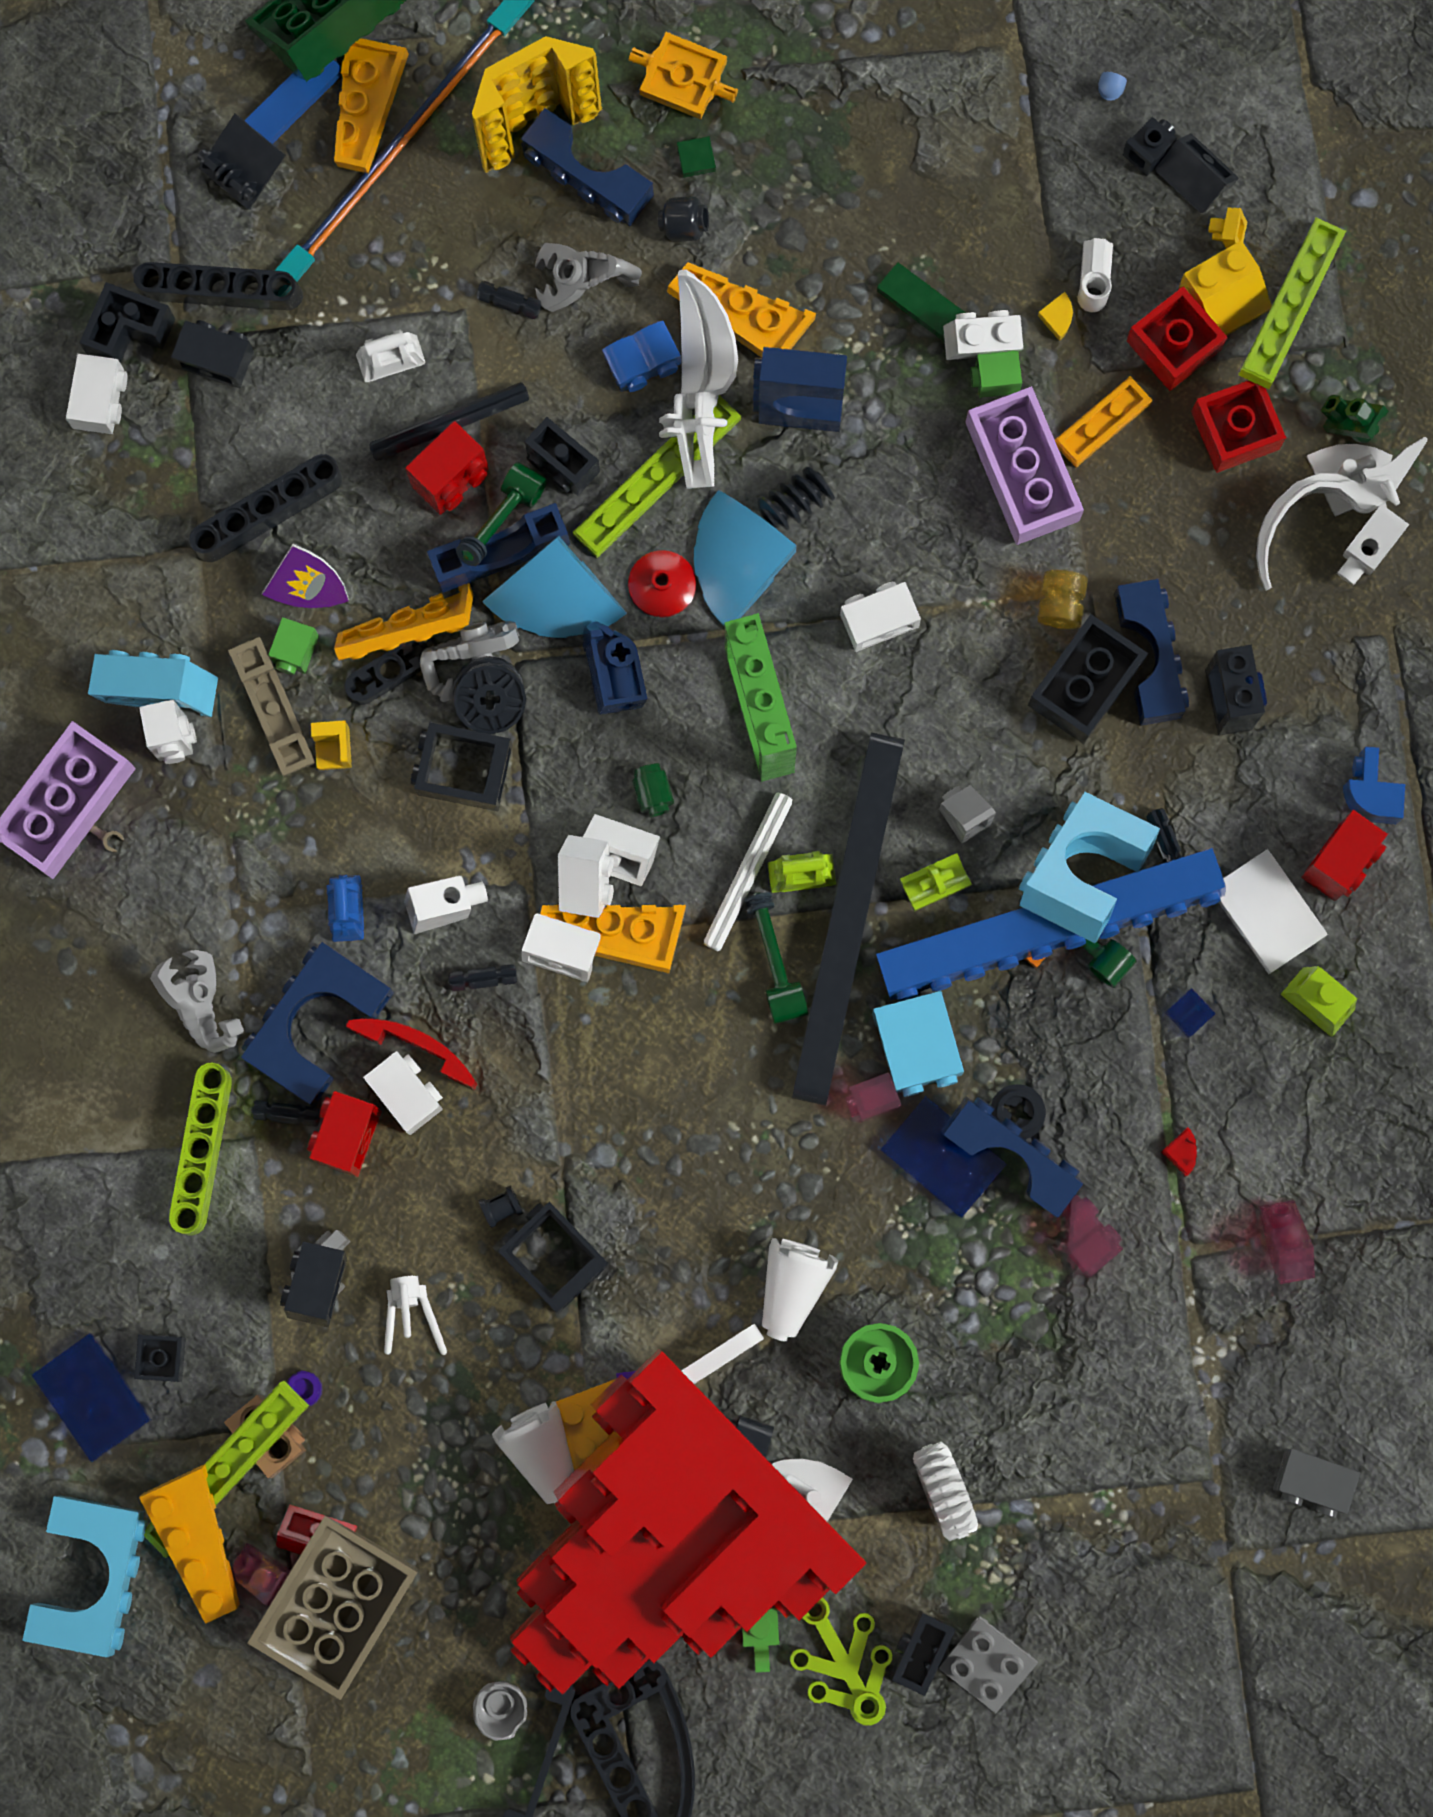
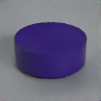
[287,1371,323,1406]

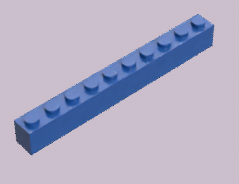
[876,848,1226,1002]

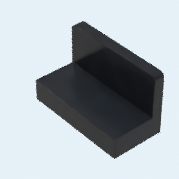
[1155,133,1239,213]

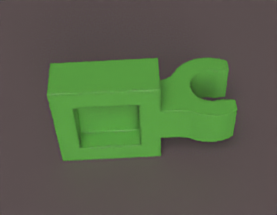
[742,1608,779,1672]

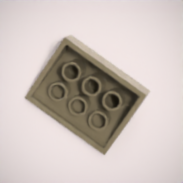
[248,1516,419,1700]

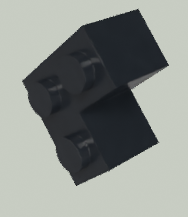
[79,282,176,363]

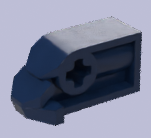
[583,621,648,715]

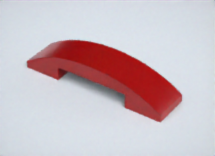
[346,1019,478,1091]

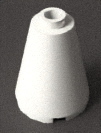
[762,1238,839,1341]
[492,1402,574,1504]

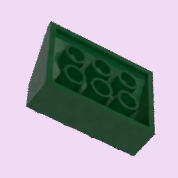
[245,0,406,82]

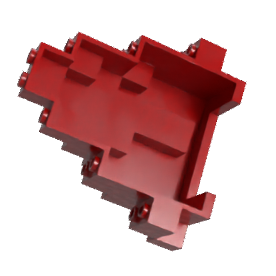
[510,1349,867,1694]

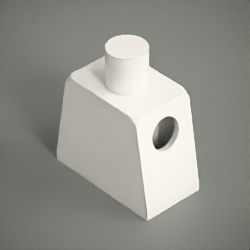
[1337,504,1409,586]
[404,876,488,934]

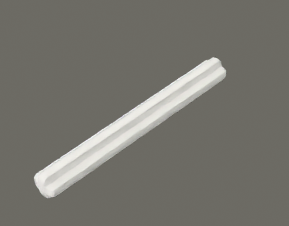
[704,792,792,951]

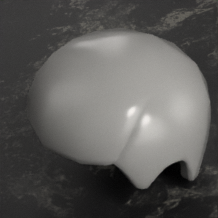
[473,1680,527,1741]

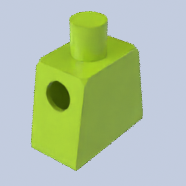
[1281,966,1357,1037]

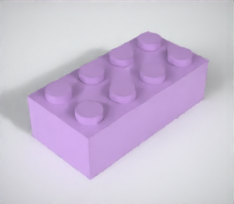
[966,387,1084,545]
[0,721,136,879]

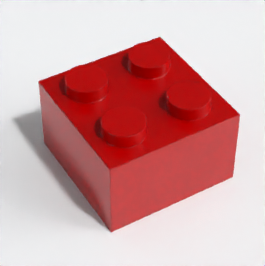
[1126,286,1227,391]
[1191,380,1286,473]
[405,421,489,515]
[1301,810,1388,901]
[307,1091,382,1177]

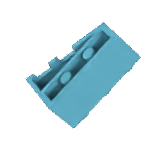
[88,650,218,717]

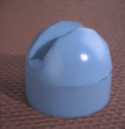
[1098,72,1127,100]

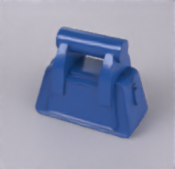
[326,874,364,942]

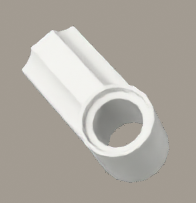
[1077,238,1113,312]

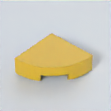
[1038,292,1073,341]

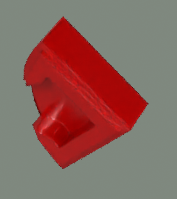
[1161,1127,1197,1177]

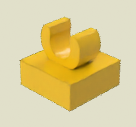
[1208,207,1247,249]

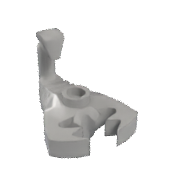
[535,243,642,312]
[420,621,519,702]
[150,950,244,1053]

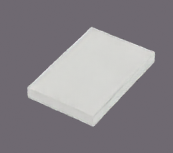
[1219,849,1328,974]

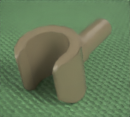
[89,825,125,853]

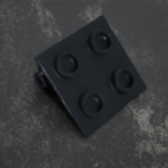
[197,113,286,210]

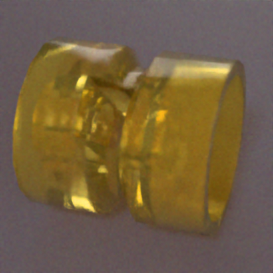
[1037,570,1088,629]

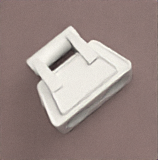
[356,329,425,382]

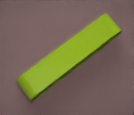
[169,1063,232,1236]

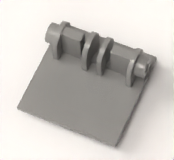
[939,1617,1038,1713]

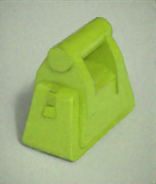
[767,851,836,893]

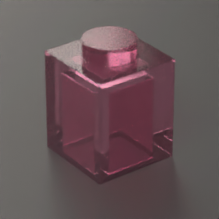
[845,1073,901,1123]

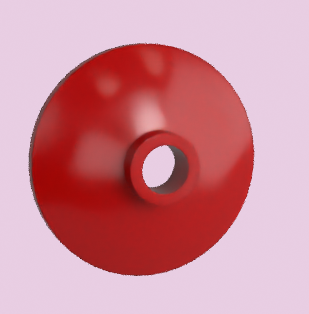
[628,550,696,618]

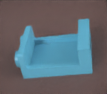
[872,991,964,1097]

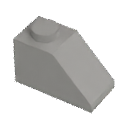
[939,785,996,844]

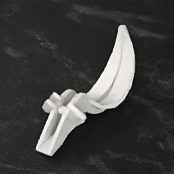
[659,269,738,489]
[1256,437,1427,591]

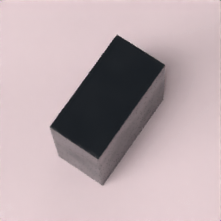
[134,1334,186,1382]

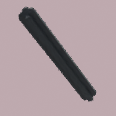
[369,382,529,461]

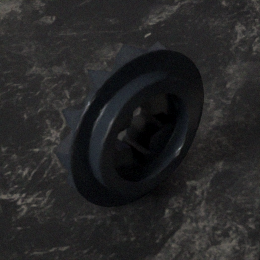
[990,1084,1046,1139]

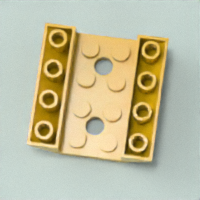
[472,36,602,173]

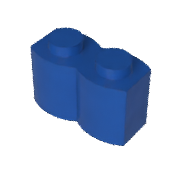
[602,321,682,392]

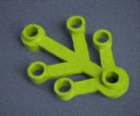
[790,1597,892,1726]

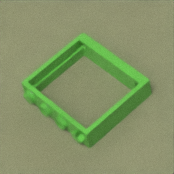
[724,613,797,782]

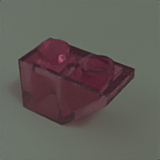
[1064,1195,1123,1278]
[1260,1200,1315,1284]
[231,1543,291,1606]

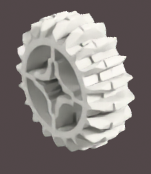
[913,1442,978,1541]

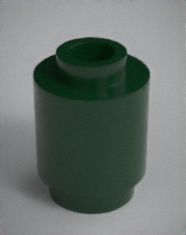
[632,763,674,817]

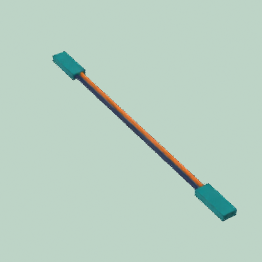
[275,0,535,297]

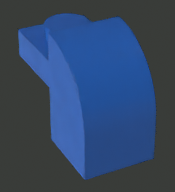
[1343,747,1405,825]

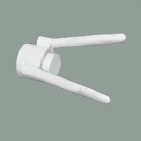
[384,1276,447,1355]

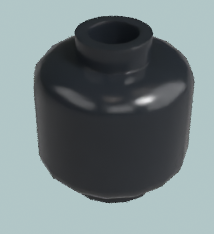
[658,196,709,242]

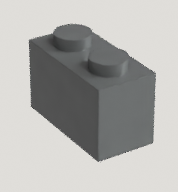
[1273,1449,1360,1518]

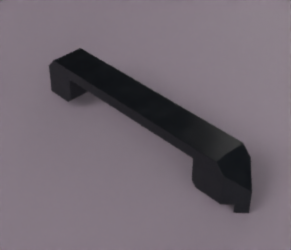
[503,1684,576,1817]

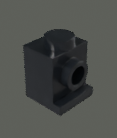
[1122,117,1177,176]

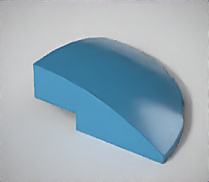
[694,490,796,626]
[482,536,627,638]

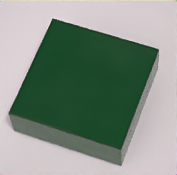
[677,136,716,178]

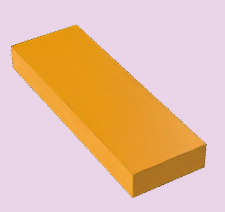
[1055,376,1153,468]

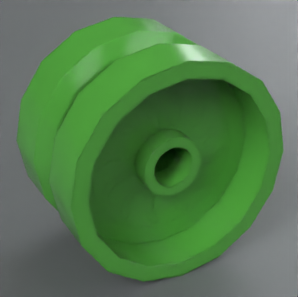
[839,1323,919,1403]

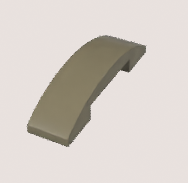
[228,637,315,777]

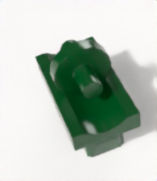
[1321,395,1389,443]

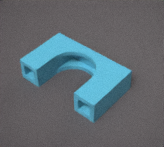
[1019,792,1160,943]
[22,1495,148,1657]

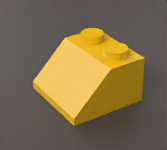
[1178,240,1272,336]

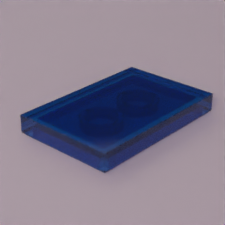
[880,1096,1007,1218]
[32,1333,152,1462]

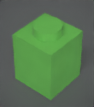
[970,351,1022,398]
[268,617,319,675]

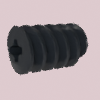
[757,467,835,531]

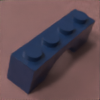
[521,108,654,226]
[427,503,570,593]
[1114,579,1189,726]
[941,1096,1083,1218]

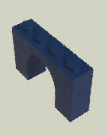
[753,347,847,432]
[241,942,394,1107]

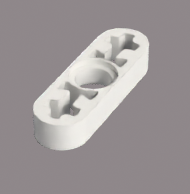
[682,1324,764,1384]

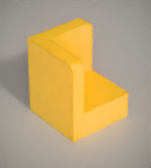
[311,720,352,770]

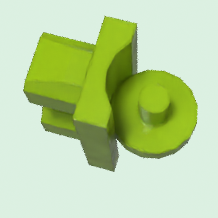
[900,853,972,912]

